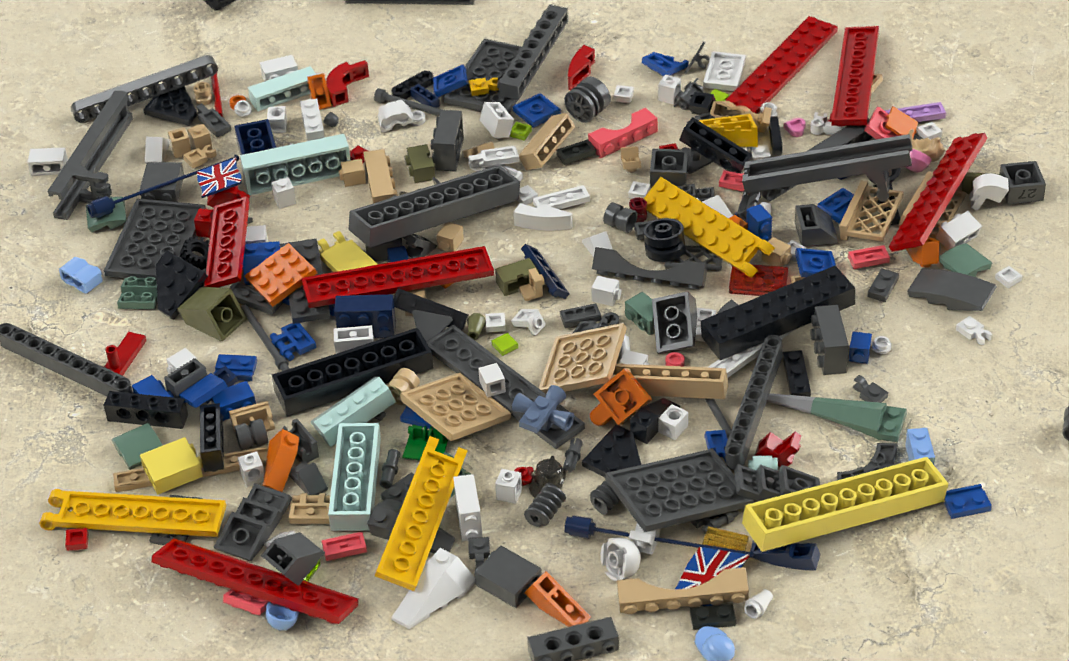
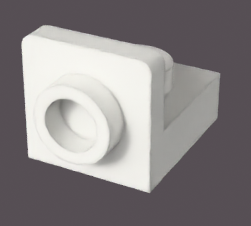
[511,309,545,335]

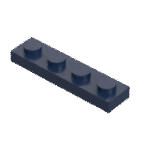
[521,244,570,299]

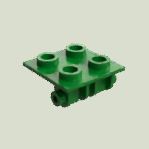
[402,424,449,460]

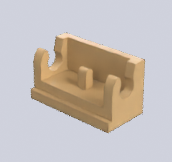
[229,401,275,439]

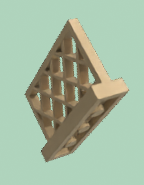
[898,171,967,240]
[839,180,904,242]

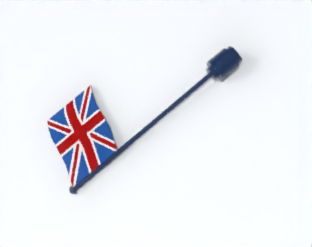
[87,155,242,218]
[564,515,754,607]

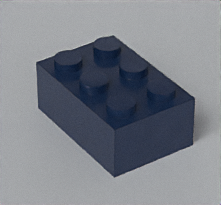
[234,119,276,155]
[334,294,396,338]

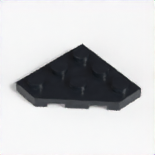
[143,86,197,126]
[156,250,208,320]
[582,424,642,478]

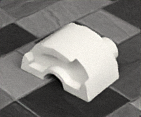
[378,100,414,133]

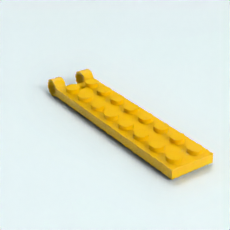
[643,177,775,278]
[375,436,468,591]
[39,489,227,537]

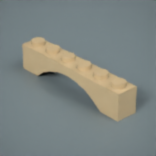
[617,567,749,614]

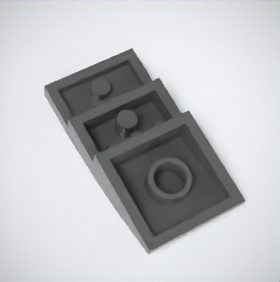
[907,268,997,311]
[734,464,820,501]
[214,483,292,562]

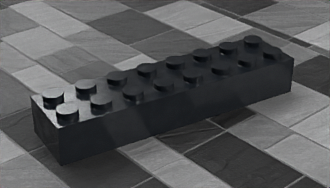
[700,265,855,360]
[272,327,433,416]

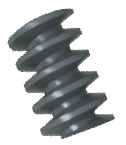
[590,480,620,514]
[524,483,566,527]

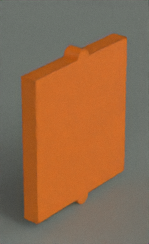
[885,106,918,138]

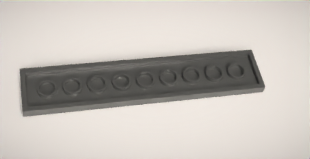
[426,325,585,449]

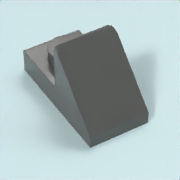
[402,233,437,258]
[289,461,328,495]

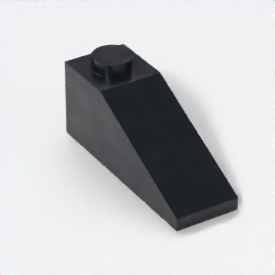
[630,398,680,444]

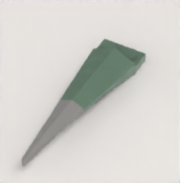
[767,393,907,442]

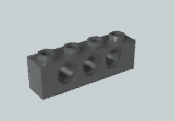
[527,617,619,661]

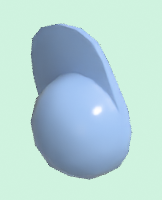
[266,602,299,631]
[695,626,735,661]

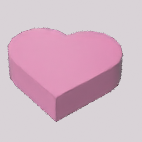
[784,118,806,137]

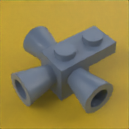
[512,385,574,433]

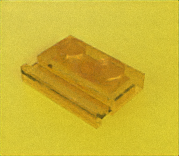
[702,526,749,551]

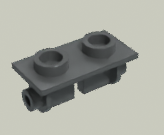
[674,78,704,110]
[737,190,761,222]

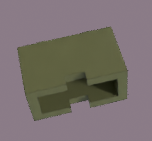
[404,144,435,183]
[495,258,538,296]

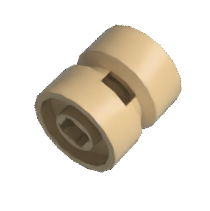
[387,368,420,405]

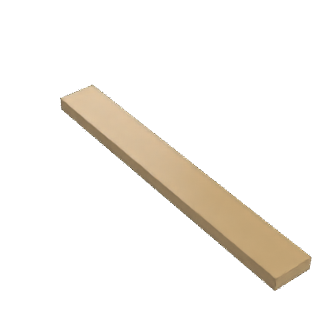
[113,446,268,492]

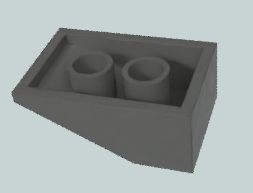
[652,291,697,354]

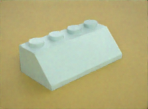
[310,377,396,447]

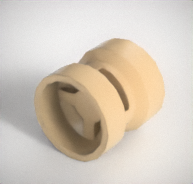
[193,82,212,106]

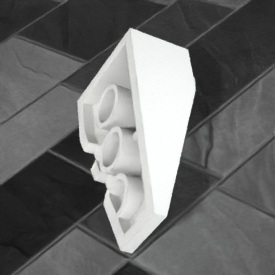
[392,548,476,629]

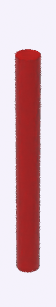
[211,73,223,117]

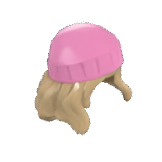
[906,129,945,172]

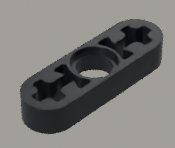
[392,71,434,99]
[768,116,782,155]

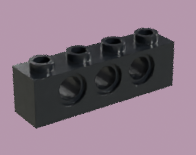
[679,117,752,174]
[103,391,188,429]
[200,403,224,472]

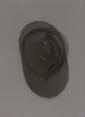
[529,456,566,498]

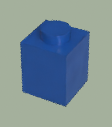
[849,331,872,364]

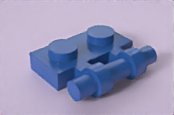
[270,323,317,361]

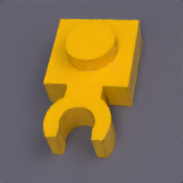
[469,77,499,96]

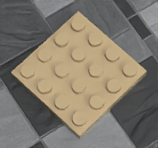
[539,323,627,394]
[399,373,511,441]

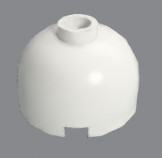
[601,538,641,581]

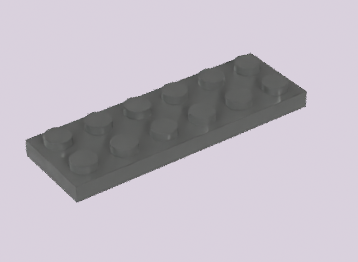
[280,238,330,324]

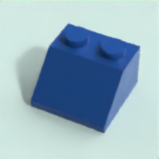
[243,241,280,285]

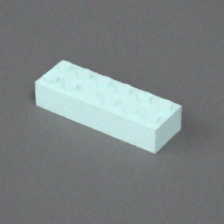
[240,134,351,195]
[328,423,381,531]

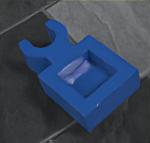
[704,430,728,463]

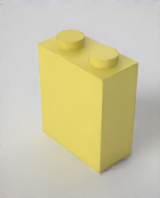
[140,437,203,495]

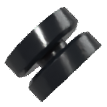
[643,218,686,262]

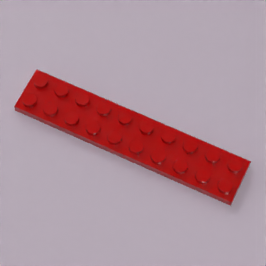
[725,16,838,114]
[831,26,879,127]
[889,132,988,252]
[301,246,494,308]
[151,538,359,624]

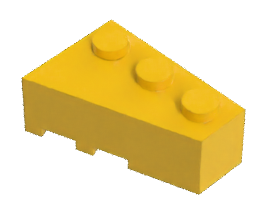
[698,114,758,147]

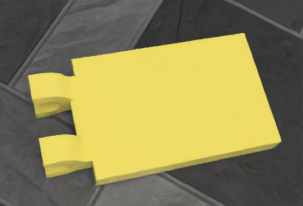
[317,231,378,272]

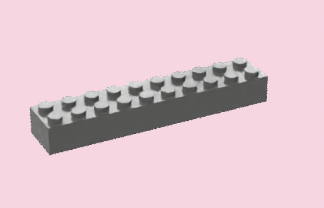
[348,165,520,248]

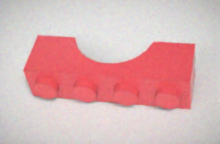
[588,108,658,158]

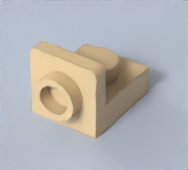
[750,107,772,133]

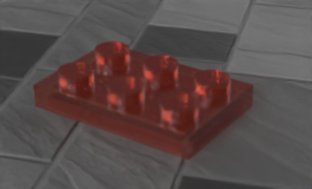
[729,264,789,296]

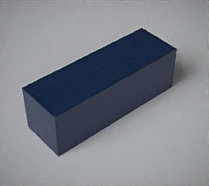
[410,84,440,108]

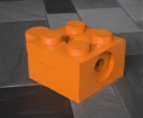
[590,369,653,426]

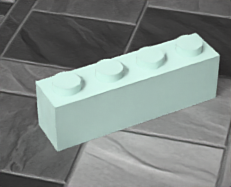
[248,66,317,111]

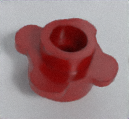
[514,466,534,486]

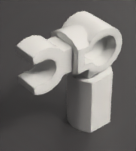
[811,112,844,135]

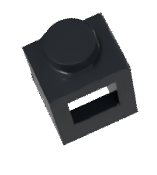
[688,92,716,115]

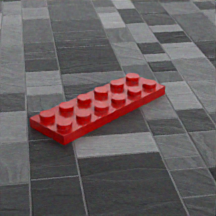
[204,196,250,288]

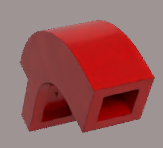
[326,60,369,107]

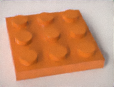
[244,243,318,307]

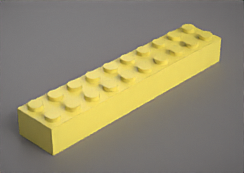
[742,457,949,552]

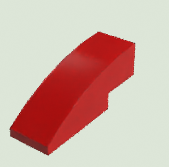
[568,45,595,91]

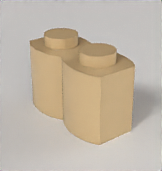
[710,100,752,118]

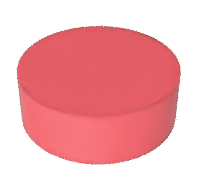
[665,352,685,367]

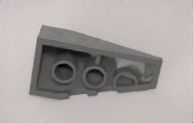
[367,498,455,554]

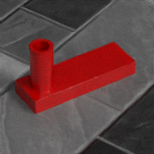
[104,331,147,376]

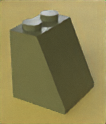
[177,287,247,341]

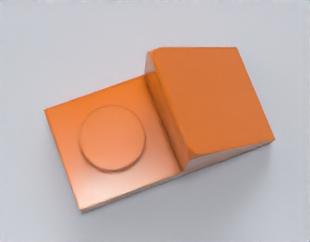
[307,73,332,109]

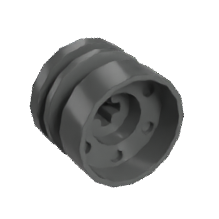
[564,77,611,123]

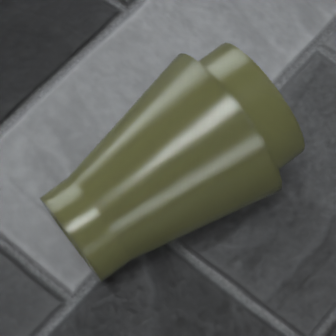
[467,313,486,340]

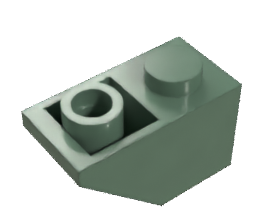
[625,291,654,335]

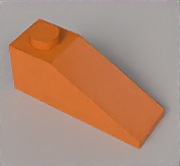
[906,237,939,267]
[263,429,299,492]
[524,571,591,627]

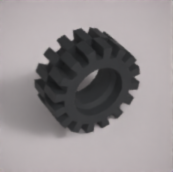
[180,236,210,270]

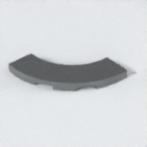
[837,443,897,480]

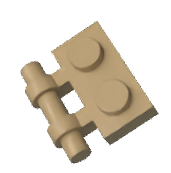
[289,493,330,524]

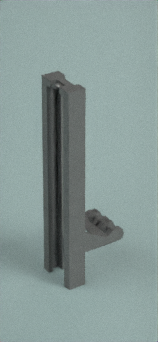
[48,90,133,220]
[742,134,913,202]

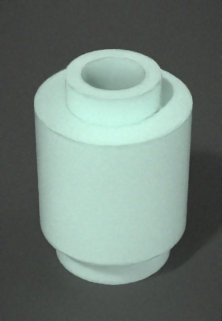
[748,456,778,471]

